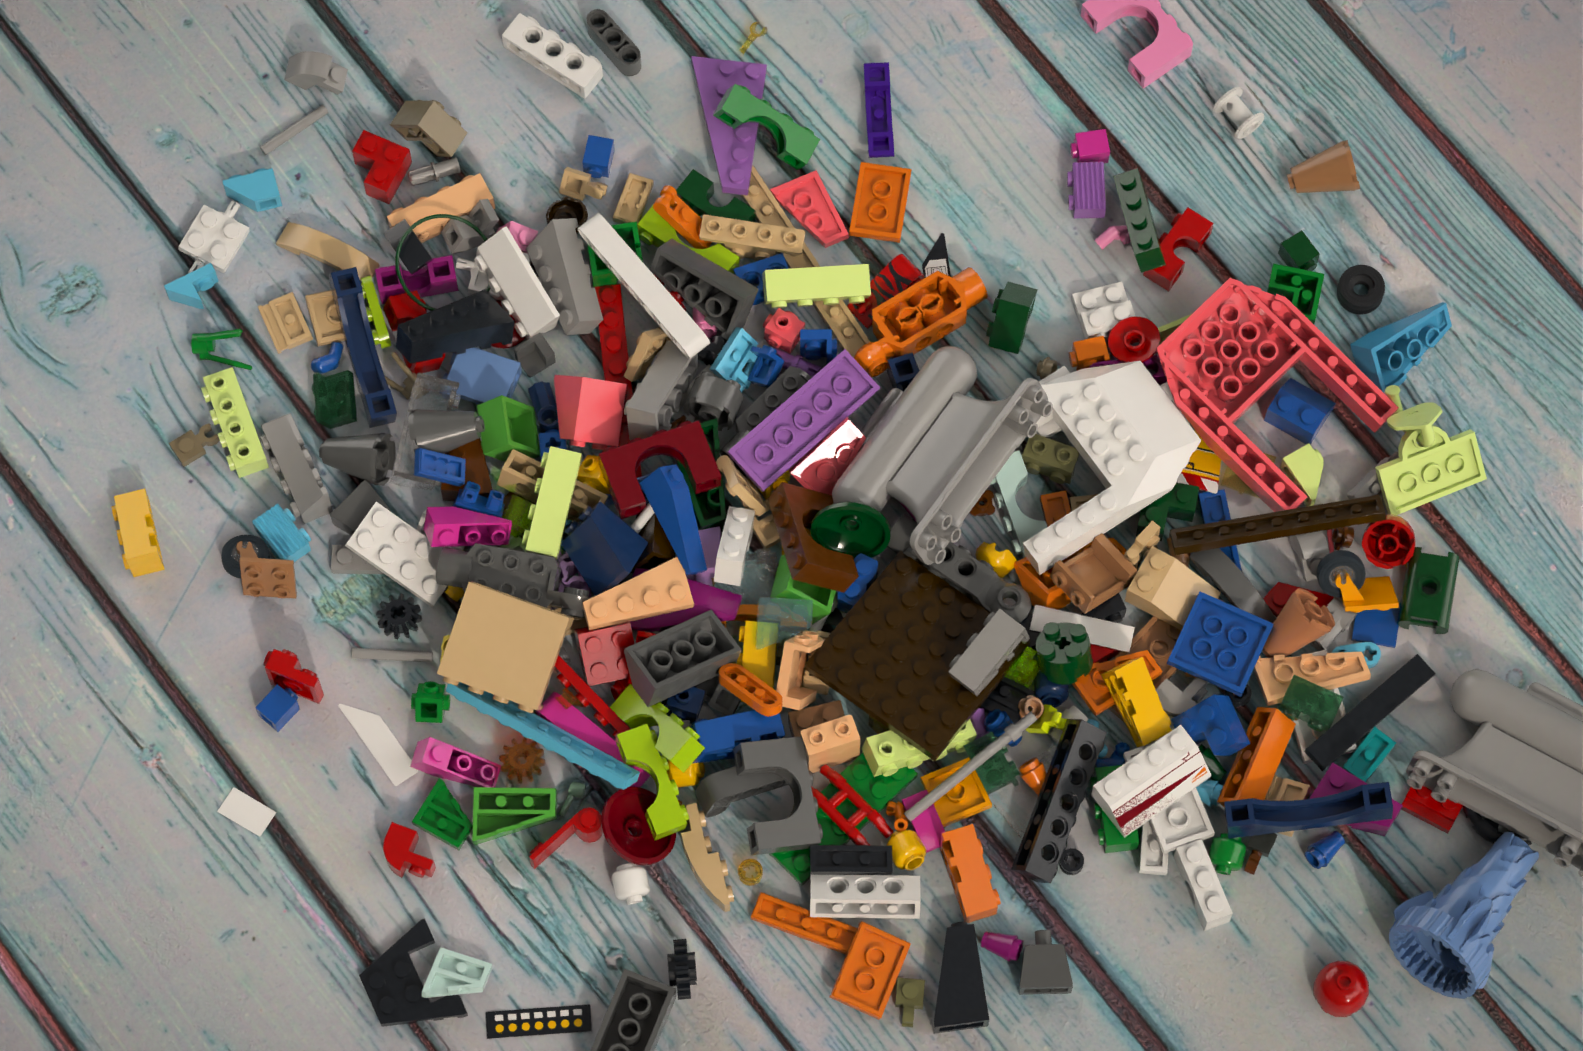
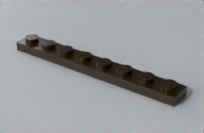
[1170,495,1386,555]

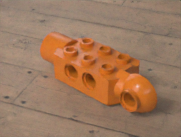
[854,267,988,377]

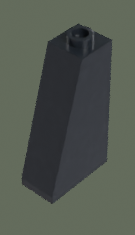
[933,921,989,1034]

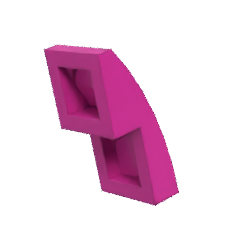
[902,789,945,853]

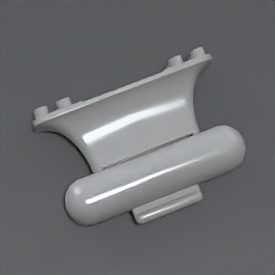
[832,346,1053,565]
[1406,669,1583,878]

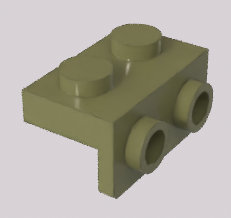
[1022,434,1080,484]

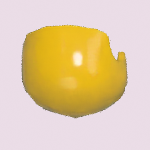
[975,542,1017,578]

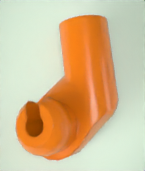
[886,801,908,832]

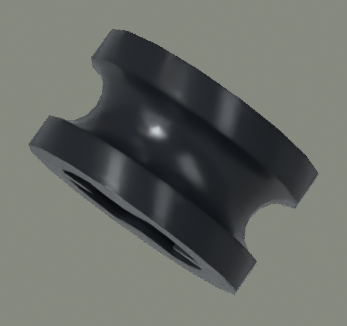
[1059,848,1084,876]

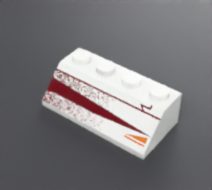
[1091,725,1212,838]

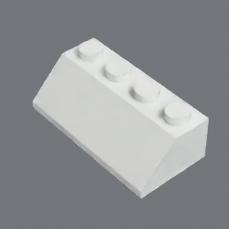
[475,226,560,340]

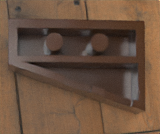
[441,438,492,502]

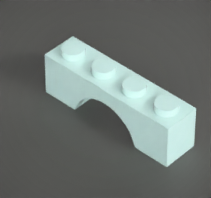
[990,450,1047,559]

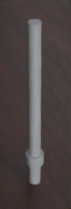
[904,711,1037,822]

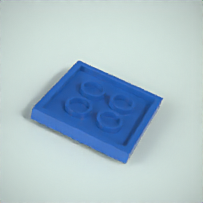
[1167,591,1274,697]

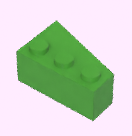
[472,787,557,845]

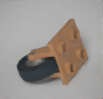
[221,535,297,599]

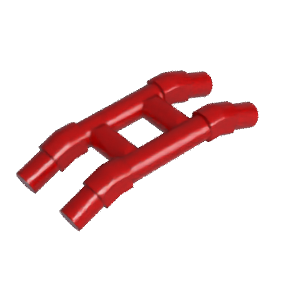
[811,764,894,845]

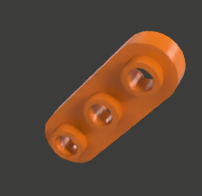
[719,663,783,717]

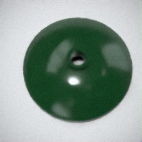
[811,502,891,559]

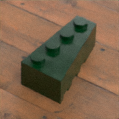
[671,418,726,532]

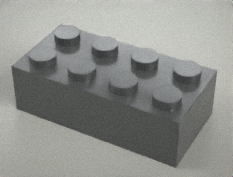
[590,969,677,1051]

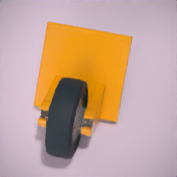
[1317,550,1399,613]

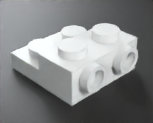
[1072,281,1136,342]

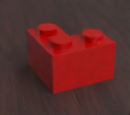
[352,130,412,204]

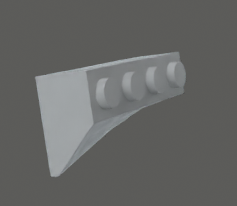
[260,413,333,524]

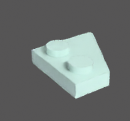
[422,947,492,998]

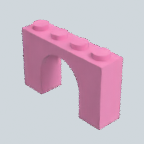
[1080,0,1193,89]

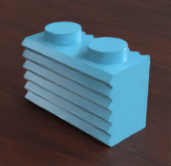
[252,504,311,562]

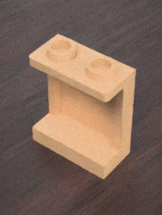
[776,631,826,710]
[801,715,861,773]

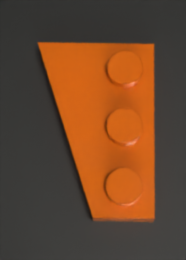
[1072,650,1163,717]

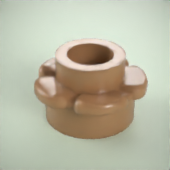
[1018,695,1044,720]

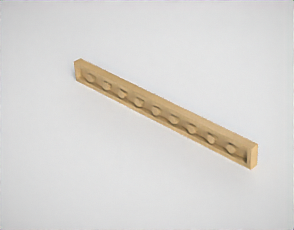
[740,165,870,358]

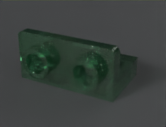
[963,732,1020,795]

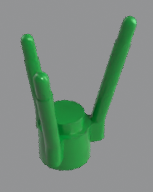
[191,329,252,370]

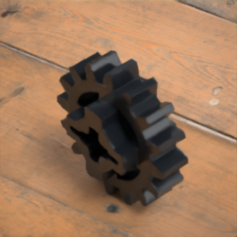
[667,939,697,1000]

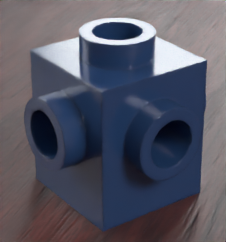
[662,686,705,724]

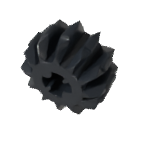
[376,593,422,640]

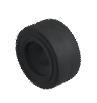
[1337,265,1385,315]

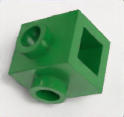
[411,681,451,723]

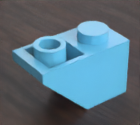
[223,168,282,212]

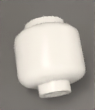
[612,863,650,905]

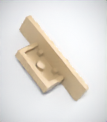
[699,215,805,261]

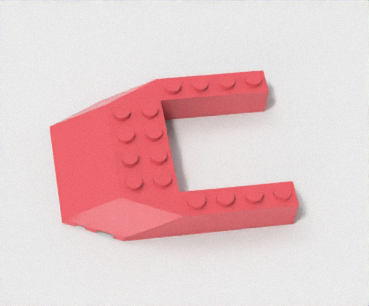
[1156,278,1399,512]

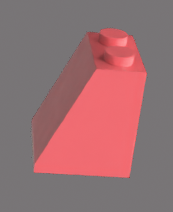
[554,375,627,450]

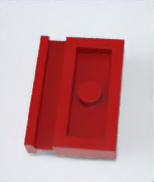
[1401,786,1463,834]

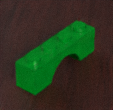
[713,84,820,170]

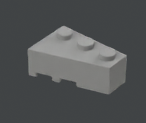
[949,608,1030,696]

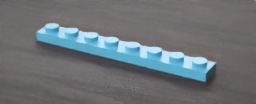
[446,682,640,790]

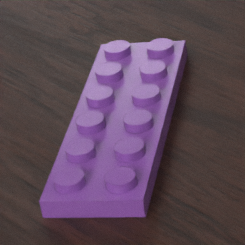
[727,349,880,492]

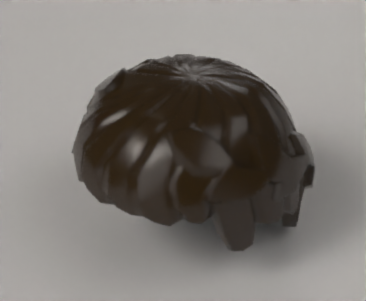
[546,197,588,234]

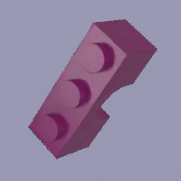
[375,255,459,305]

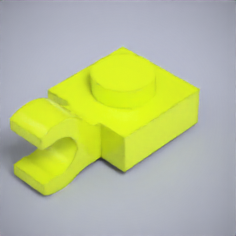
[1025,705,1067,734]

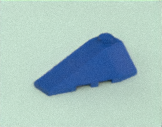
[639,464,707,575]

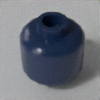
[1034,671,1069,708]

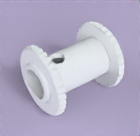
[1213,87,1264,139]

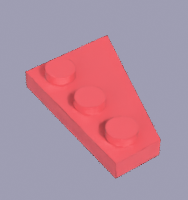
[770,170,849,248]
[789,417,866,495]

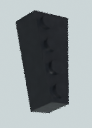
[396,289,515,364]

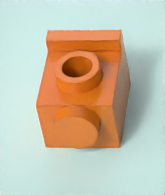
[1069,336,1110,371]

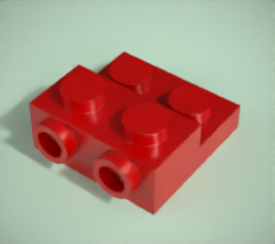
[263,649,324,704]

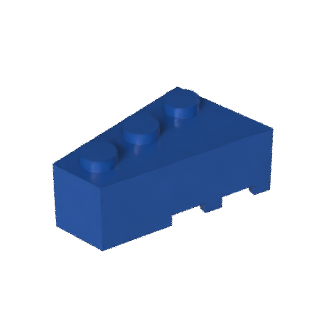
[690,710,785,763]

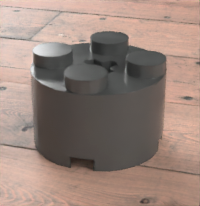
[683,372,744,431]

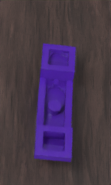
[864,62,894,158]

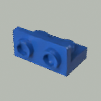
[800,329,837,365]

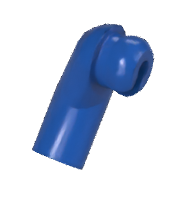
[311,342,344,374]
[1095,742,1130,768]

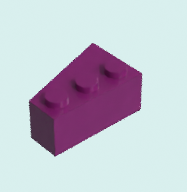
[1309,763,1403,836]

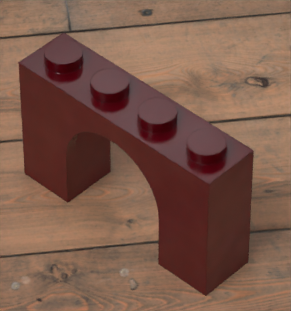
[599,420,721,519]

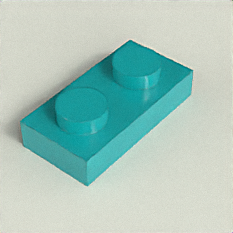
[1342,727,1396,782]

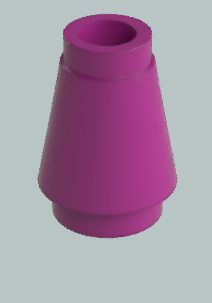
[981,932,1023,962]

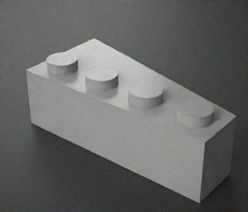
[526,218,603,335]
[624,341,699,440]

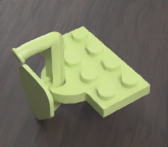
[1375,385,1487,515]

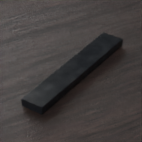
[1304,654,1436,771]

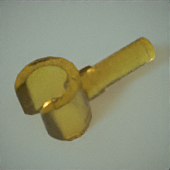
[739,22,768,54]

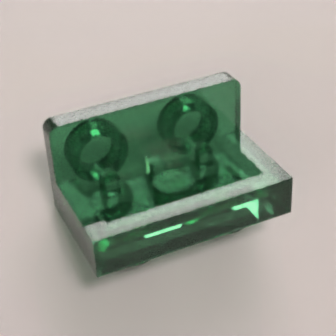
[312,370,357,429]
[1278,675,1344,732]

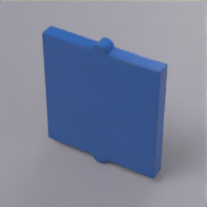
[1351,602,1401,648]

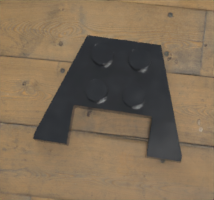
[359,918,468,1027]

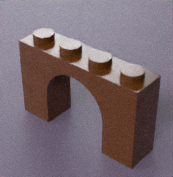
[768,482,859,593]

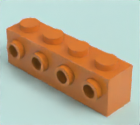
[1217,707,1296,807]

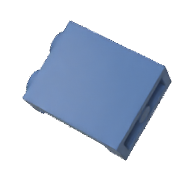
[441,347,522,404]

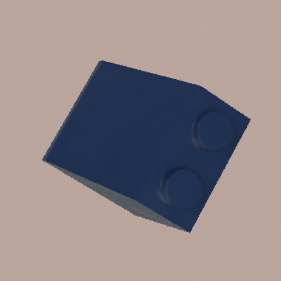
[561,501,648,596]

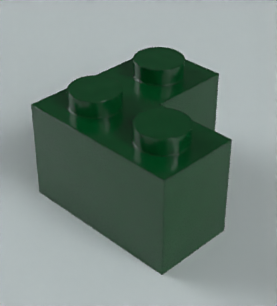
[986,282,1038,354]
[1136,482,1199,542]

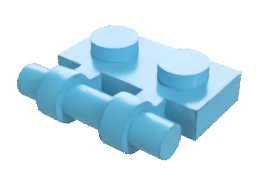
[710,327,759,393]

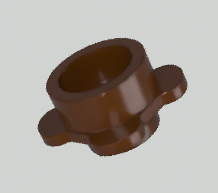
[969,490,995,516]
[1332,527,1354,551]

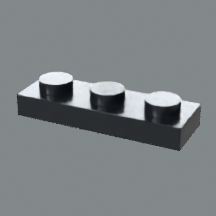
[809,845,893,875]

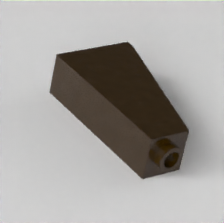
[630,489,676,573]

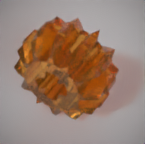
[499,737,546,784]

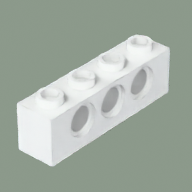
[502,13,603,99]
[810,875,921,919]

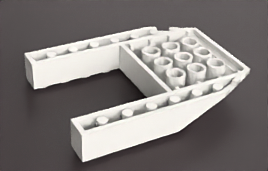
[1023,361,1201,575]

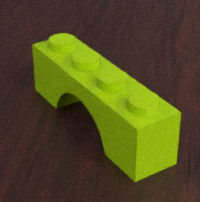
[637,205,740,274]
[610,684,705,773]
[615,724,689,840]

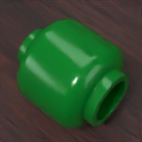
[1208,833,1246,875]

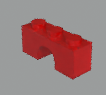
[1143,207,1214,292]
[383,290,446,375]

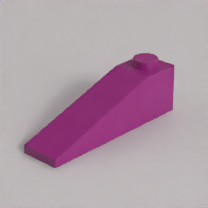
[630,568,742,632]

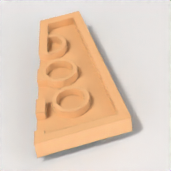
[582,557,694,631]
[1254,652,1371,706]

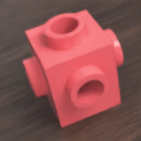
[763,308,805,354]

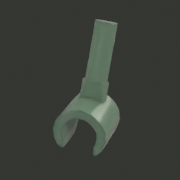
[558,782,586,817]

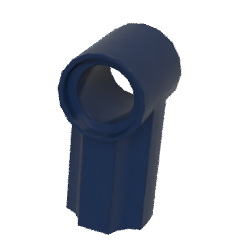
[528,381,559,433]

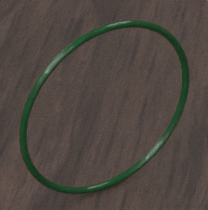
[395,214,491,311]

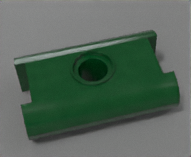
[1397,547,1460,634]

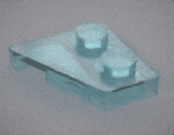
[756,597,813,650]

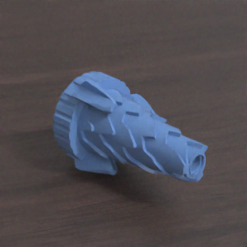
[1389,832,1539,999]

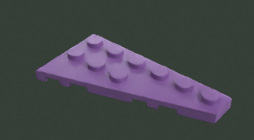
[691,56,767,195]

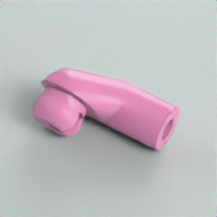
[1094,226,1131,250]

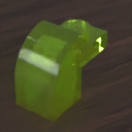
[1005,646,1039,688]

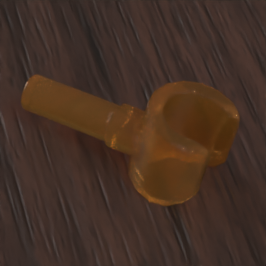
[555,688,584,709]

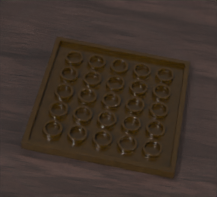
[804,551,1031,761]

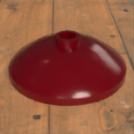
[601,787,676,865]

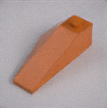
[1014,538,1127,610]

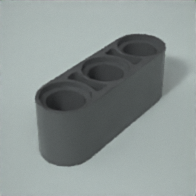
[586,9,641,76]

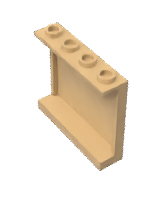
[437,582,574,713]

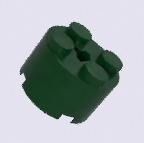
[1036,622,1093,685]

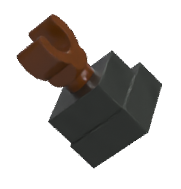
[1244,833,1277,875]

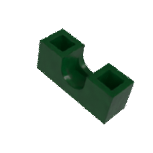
[676,169,756,222]

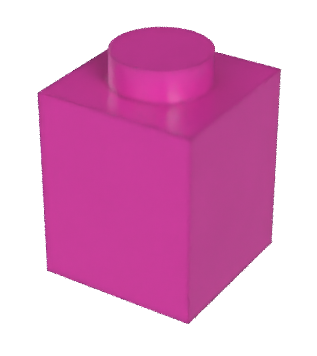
[1070,129,1110,164]

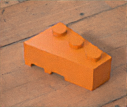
[940,824,1001,923]

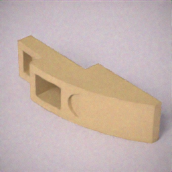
[681,803,734,912]

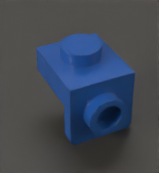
[748,345,785,388]

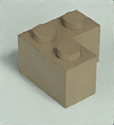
[390,100,467,157]

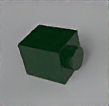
[1278,230,1320,271]

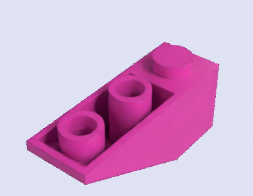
[424,506,512,547]
[410,737,502,788]

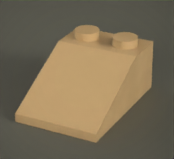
[1125,546,1221,631]

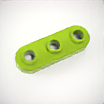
[361,275,392,349]

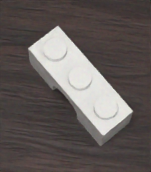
[714,506,755,586]
[1174,839,1233,931]

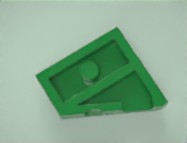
[412,778,473,850]

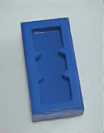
[414,448,466,487]

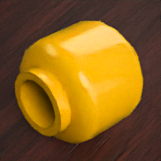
[666,760,705,788]
[886,830,926,871]

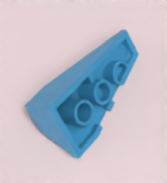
[1350,302,1452,394]

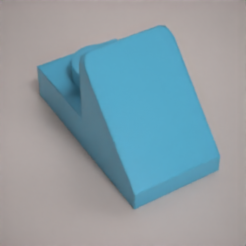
[164,263,219,309]

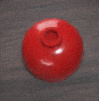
[1362,514,1416,569]
[1313,961,1369,1017]

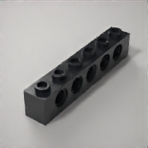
[1011,719,1107,883]

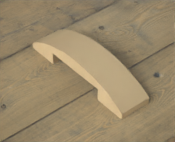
[276,222,380,283]

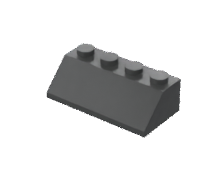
[624,609,742,707]

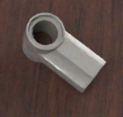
[1310,597,1357,651]

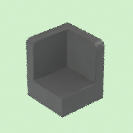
[514,333,556,378]

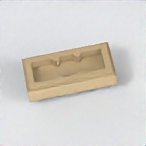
[613,173,654,227]

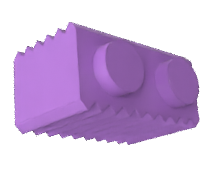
[1067,162,1106,219]

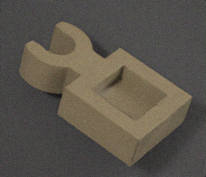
[169,424,219,467]

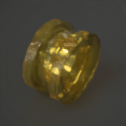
[738,859,763,886]

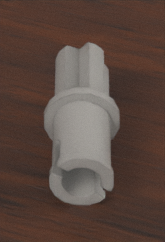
[408,157,461,186]

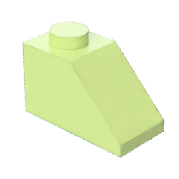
[1280,443,1324,507]

